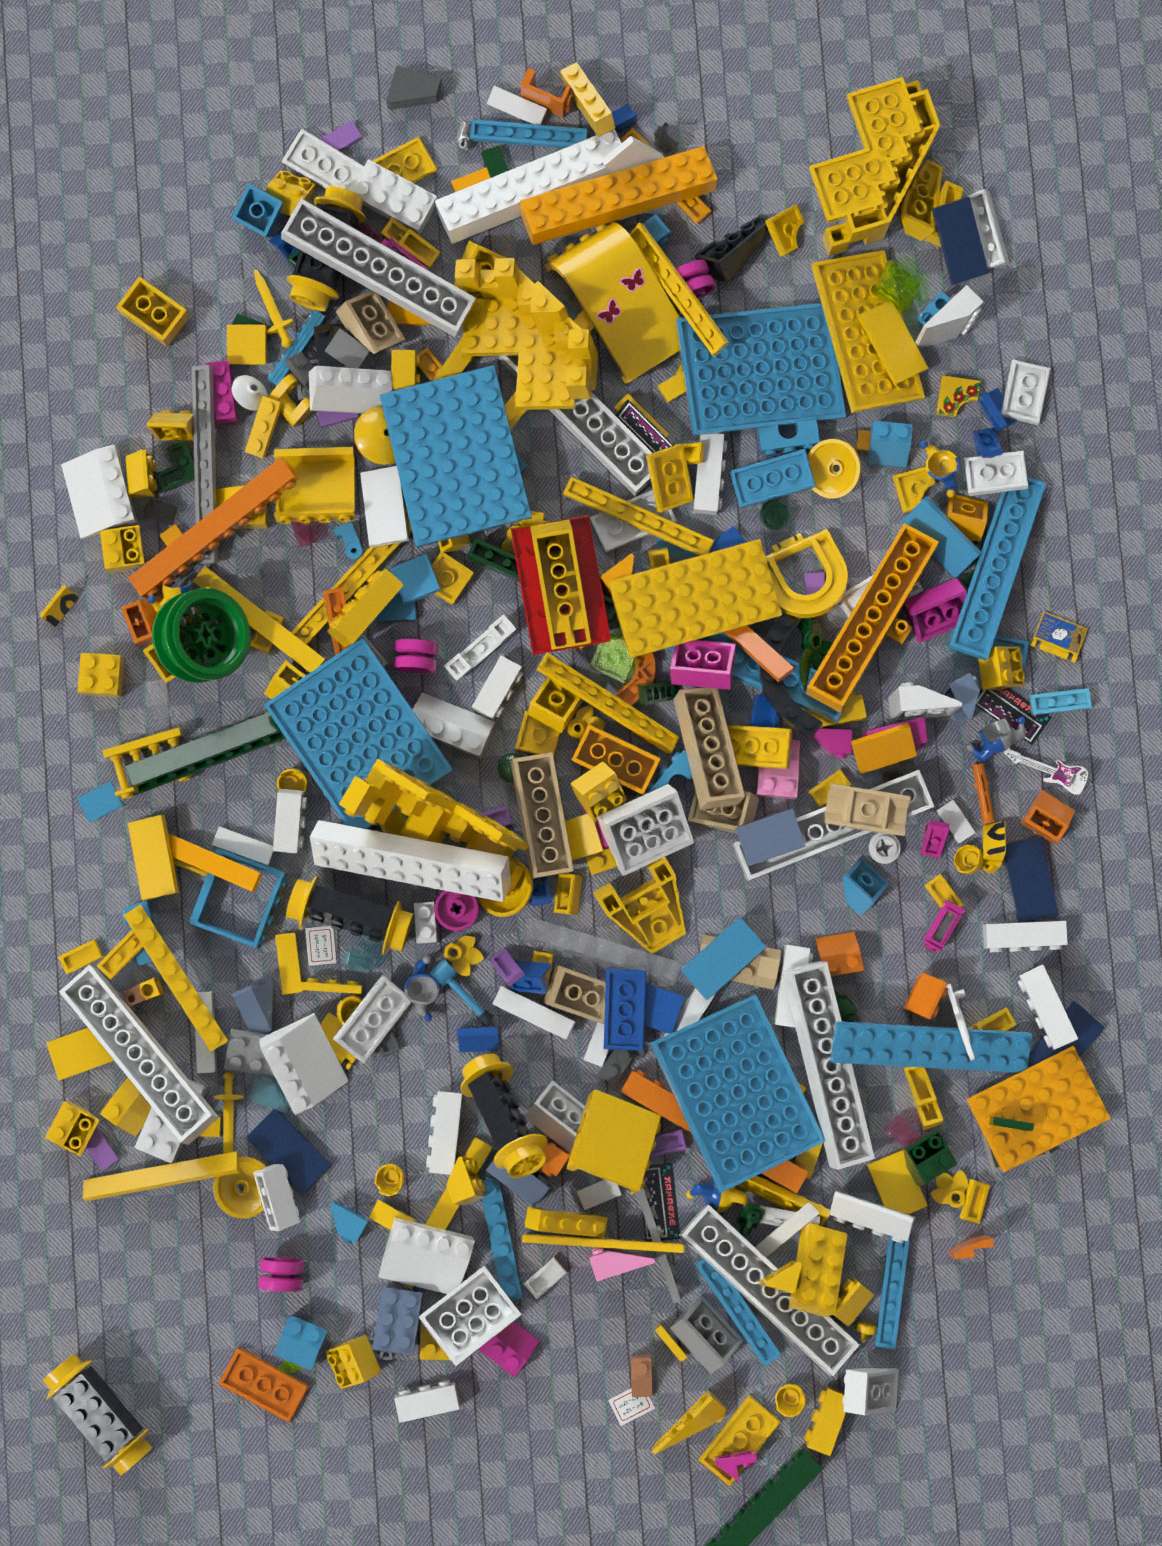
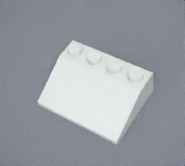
[915,285,983,349]
[61,445,138,539]
[888,683,962,721]
[597,784,694,876]
[259,1013,348,1115]
[378,1217,475,1294]
[419,1266,521,1366]

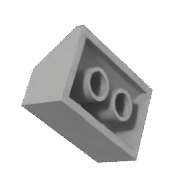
[669,1296,743,1374]

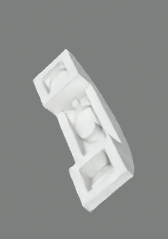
[444,614,517,681]

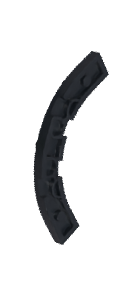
[759,612,823,740]

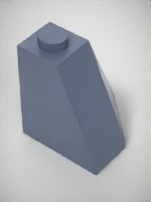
[232,978,276,1034]

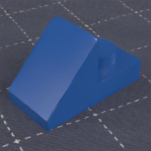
[973,428,1002,458]
[530,876,552,907]

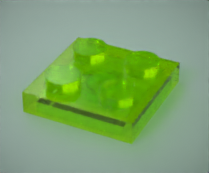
[875,260,921,312]
[589,633,636,683]

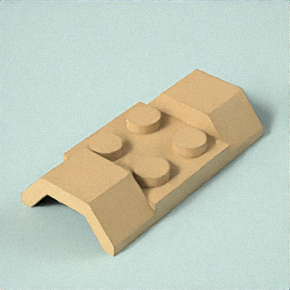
[825,784,911,836]
[700,934,781,989]

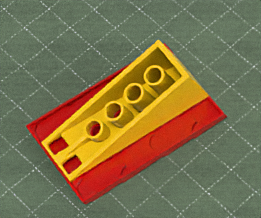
[510,515,611,655]

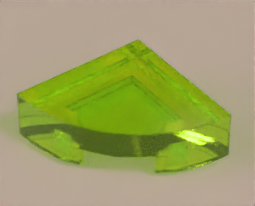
[278,1360,303,1373]

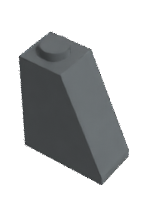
[386,65,444,110]

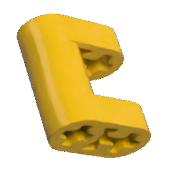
[268,374,312,428]

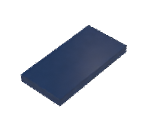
[932,197,989,285]
[1004,837,1059,923]
[1028,1001,1105,1067]
[246,1108,331,1194]

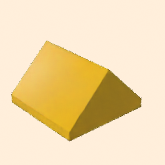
[758,1260,802,1293]

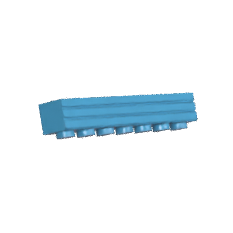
[268,310,327,386]

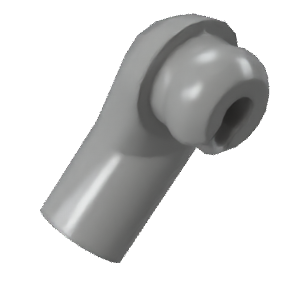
[457,120,471,150]

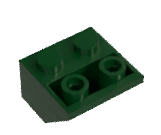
[903,1129,957,1185]

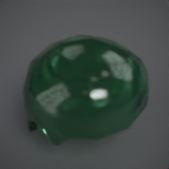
[759,498,789,530]
[497,752,524,783]

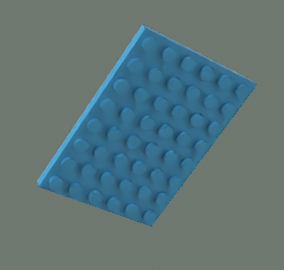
[676,303,846,436]
[380,365,532,547]
[264,637,453,829]
[650,994,825,1193]

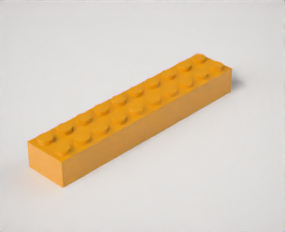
[520,146,718,245]
[806,523,939,713]

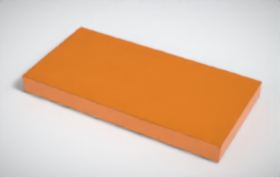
[218,1346,309,1423]

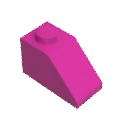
[813,729,852,759]

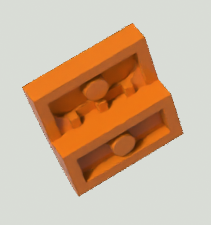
[948,1235,994,1259]

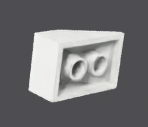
[843,1368,899,1416]

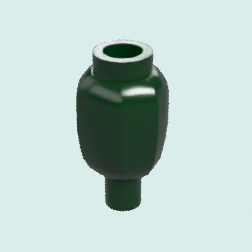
[834,989,858,1022]

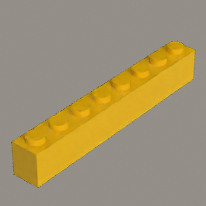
[123,904,228,1052]

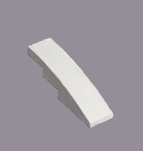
[493,986,576,1040]

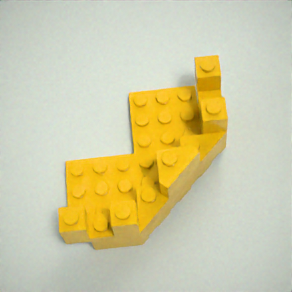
[809,77,940,257]
[455,258,598,410]
[339,759,529,896]

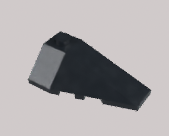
[695,215,771,282]
[314,324,396,367]

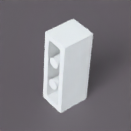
[472,656,523,720]
[273,789,307,853]
[253,1164,300,1231]
[394,1380,460,1423]

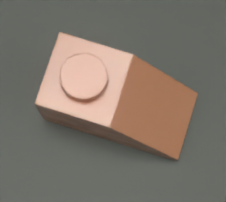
[630,1355,652,1397]

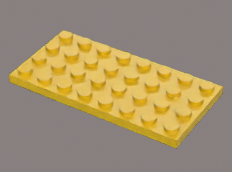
[811,250,925,413]
[608,539,782,659]

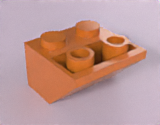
[121,596,162,647]
[1020,789,1075,844]
[903,973,948,1020]
[541,1142,570,1177]

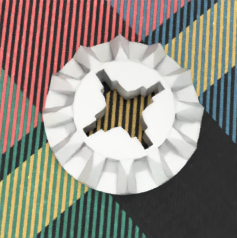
[868,833,900,864]

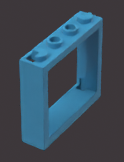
[189,848,288,948]

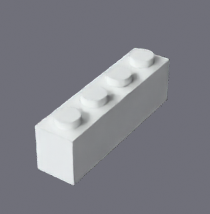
[693,434,727,515]
[983,921,1068,953]
[774,945,813,1028]
[426,1091,463,1175]

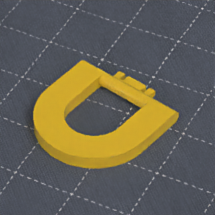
[765,529,848,618]

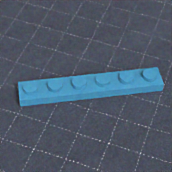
[470,119,587,148]
[482,1178,523,1301]
[874,1235,910,1349]
[694,1258,781,1367]

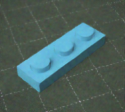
[1029,688,1092,715]

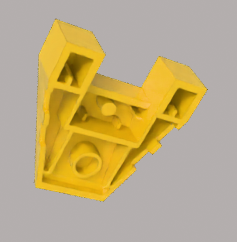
[592,857,686,954]

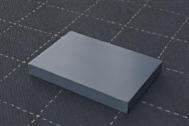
[735,808,806,866]

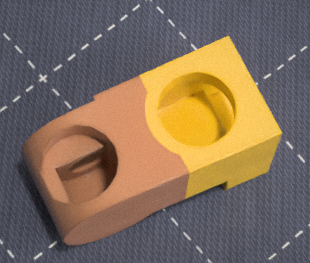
[123,977,166,1007]

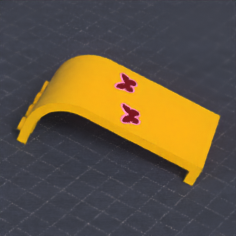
[544,222,680,383]

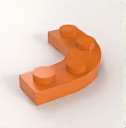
[614,637,655,706]

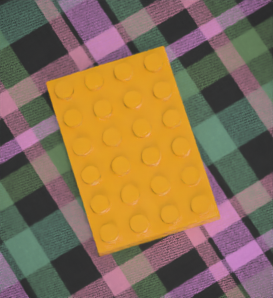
[965,1046,1111,1173]

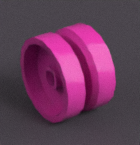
[676,260,717,300]
[393,639,438,673]
[434,891,480,932]
[258,1257,305,1292]

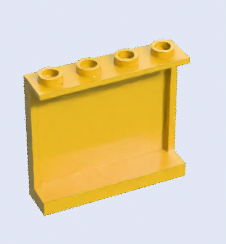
[274,447,355,524]
[566,1089,661,1195]

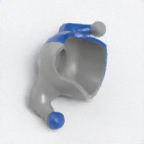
[966,717,1026,762]
[404,955,439,1022]

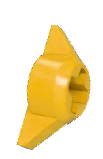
[982,859,1003,874]

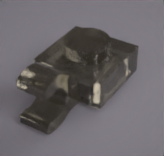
[879,758,915,783]

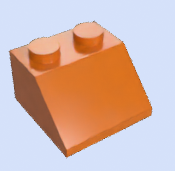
[815,932,864,976]

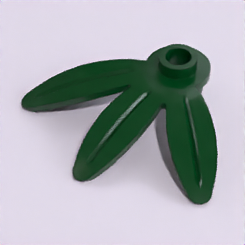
[799,630,833,687]

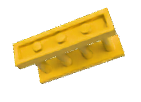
[102,727,195,800]

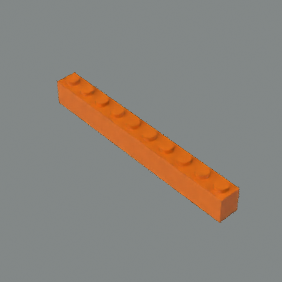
[128,457,300,598]
[620,1070,809,1194]

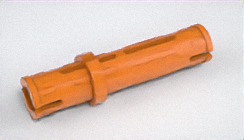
[972,763,995,824]

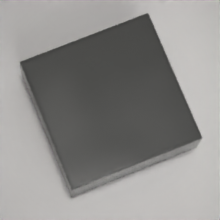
[378,1031,401,1058]

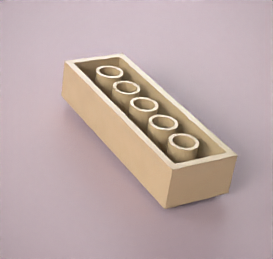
[673,687,745,810]
[510,752,574,879]

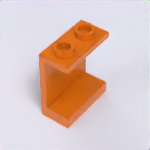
[520,68,573,118]

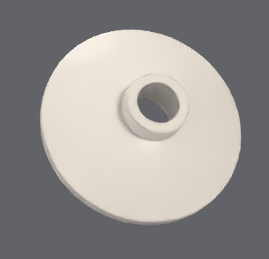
[232,375,268,411]

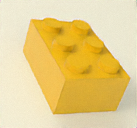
[116,276,190,347]

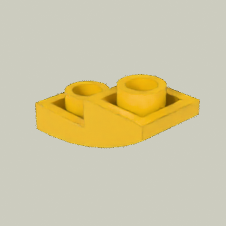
[369,1199,416,1230]

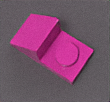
[920,820,949,858]
[714,1450,757,1482]

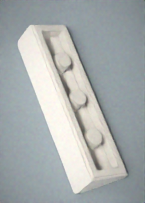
[967,189,1009,269]
[664,988,716,1036]
[195,991,218,1073]

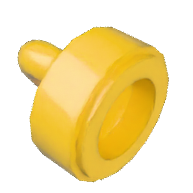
[856,1321,877,1342]

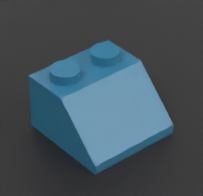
[231,183,283,238]
[867,421,913,468]
[274,1315,328,1371]

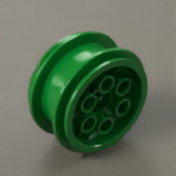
[152,588,250,683]

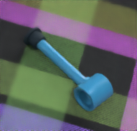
[429,959,495,1026]

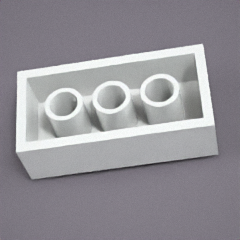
[351,159,438,236]
[134,1079,207,1163]

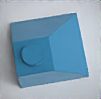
[842,857,889,916]

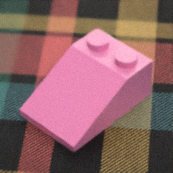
[755,740,800,800]
[589,1247,655,1281]

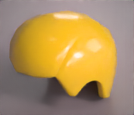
[277,768,308,792]
[953,845,984,875]
[374,1163,405,1197]
[775,1383,806,1417]

